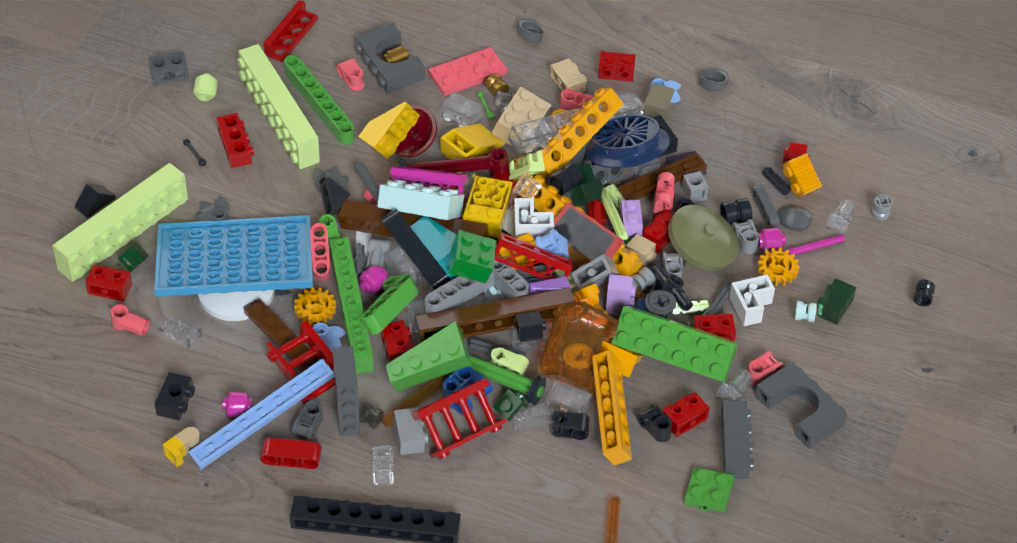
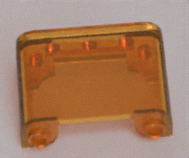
[537,302,619,395]

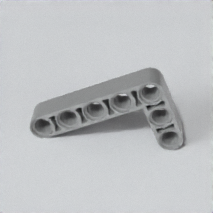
[425,260,529,314]

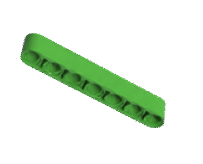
[284,55,355,145]

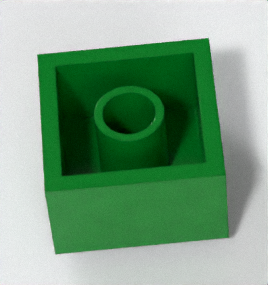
[449,230,496,284]

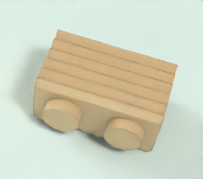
[550,58,587,93]

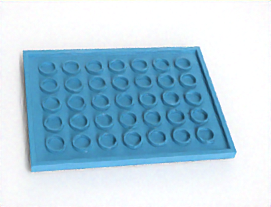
[154,215,313,297]

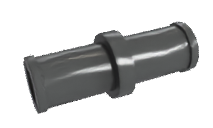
[353,243,367,280]

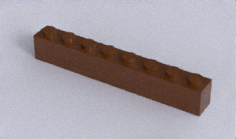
[338,199,490,238]
[416,288,576,343]

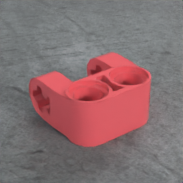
[653,172,675,218]

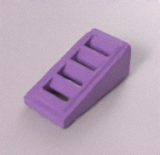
[529,276,571,295]

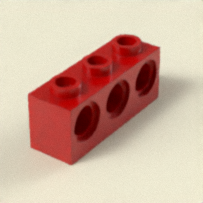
[216,113,254,168]

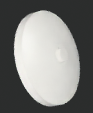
[197,290,275,321]

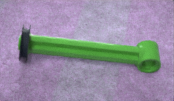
[468,354,546,405]

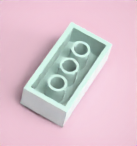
[377,179,464,220]

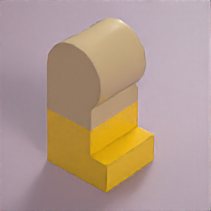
[162,427,201,467]

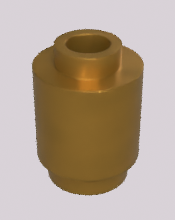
[382,46,410,63]

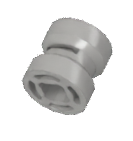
[871,194,893,220]
[631,267,655,293]

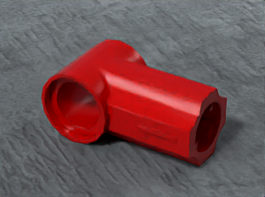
[588,201,608,229]

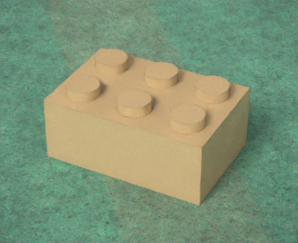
[491,86,551,152]

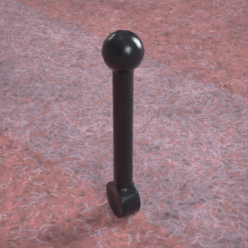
[183,139,206,166]

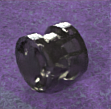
[359,404,384,429]

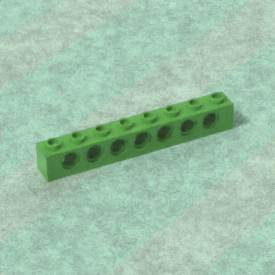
[329,237,374,373]

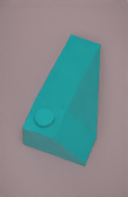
[410,216,458,281]

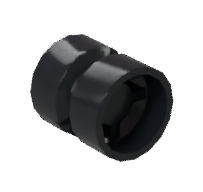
[547,162,583,196]
[720,198,752,225]

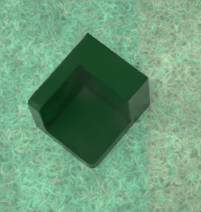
[117,242,149,273]

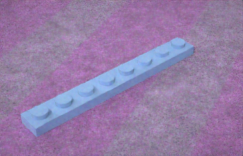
[189,359,335,470]

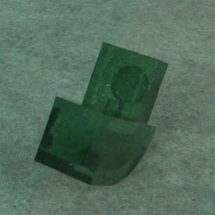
[569,164,602,207]

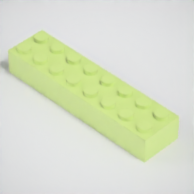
[237,44,320,169]
[52,163,188,282]

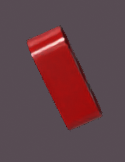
[260,438,322,469]

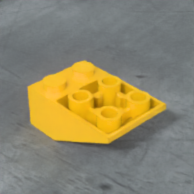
[358,102,420,160]
[440,123,505,160]
[463,176,513,238]

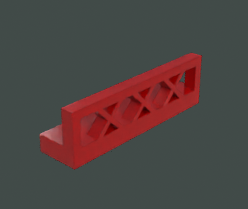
[264,0,318,62]
[494,233,573,280]

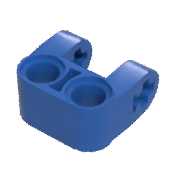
[442,366,493,415]

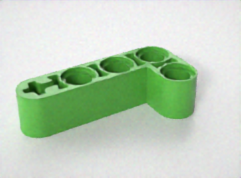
[360,274,419,335]

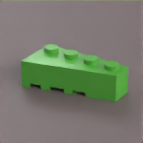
[386,321,472,392]

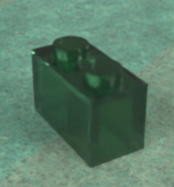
[816,278,857,325]

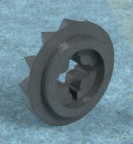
[645,290,676,317]

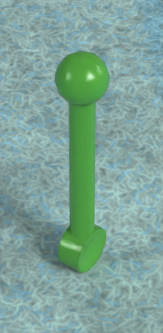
[477,91,494,120]

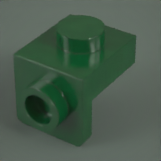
[493,389,529,421]

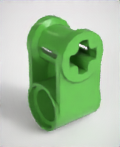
[319,214,340,251]

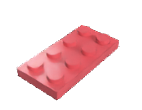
[428,47,507,96]

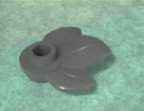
[312,167,349,193]
[195,197,230,221]

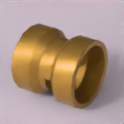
[485,74,509,99]

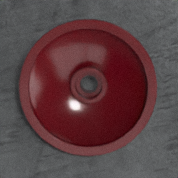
[395,105,437,158]

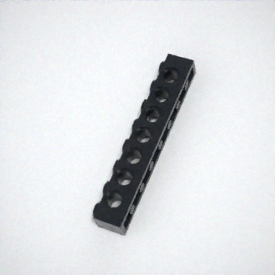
[290,496,461,543]

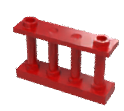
[266,321,336,405]
[411,378,507,459]

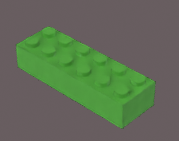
[612,305,739,382]

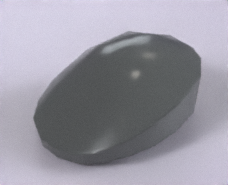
[517,19,544,43]
[700,69,729,92]
[778,205,813,231]

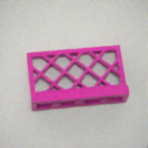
[390,166,467,219]

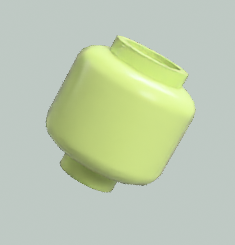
[193,73,218,101]

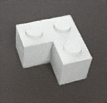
[514,198,554,241]
[729,274,775,327]

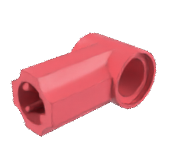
[111,304,150,336]

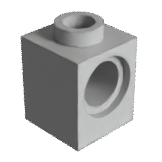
[682,171,709,202]

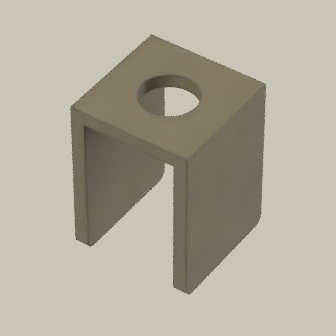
[643,83,675,122]

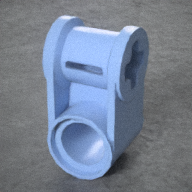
[536,229,569,258]

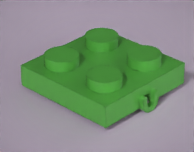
[685,467,734,513]

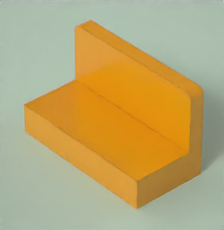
[597,339,643,377]

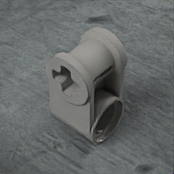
[731,219,759,255]
[662,251,683,279]

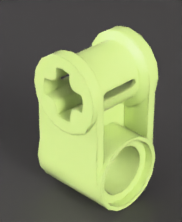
[490,347,529,376]

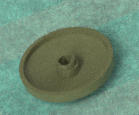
[668,205,739,271]

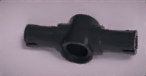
[651,264,693,311]

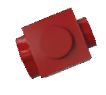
[782,142,810,164]

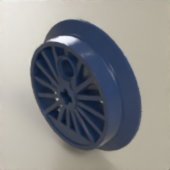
[586,114,670,168]

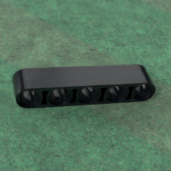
[381,208,451,290]

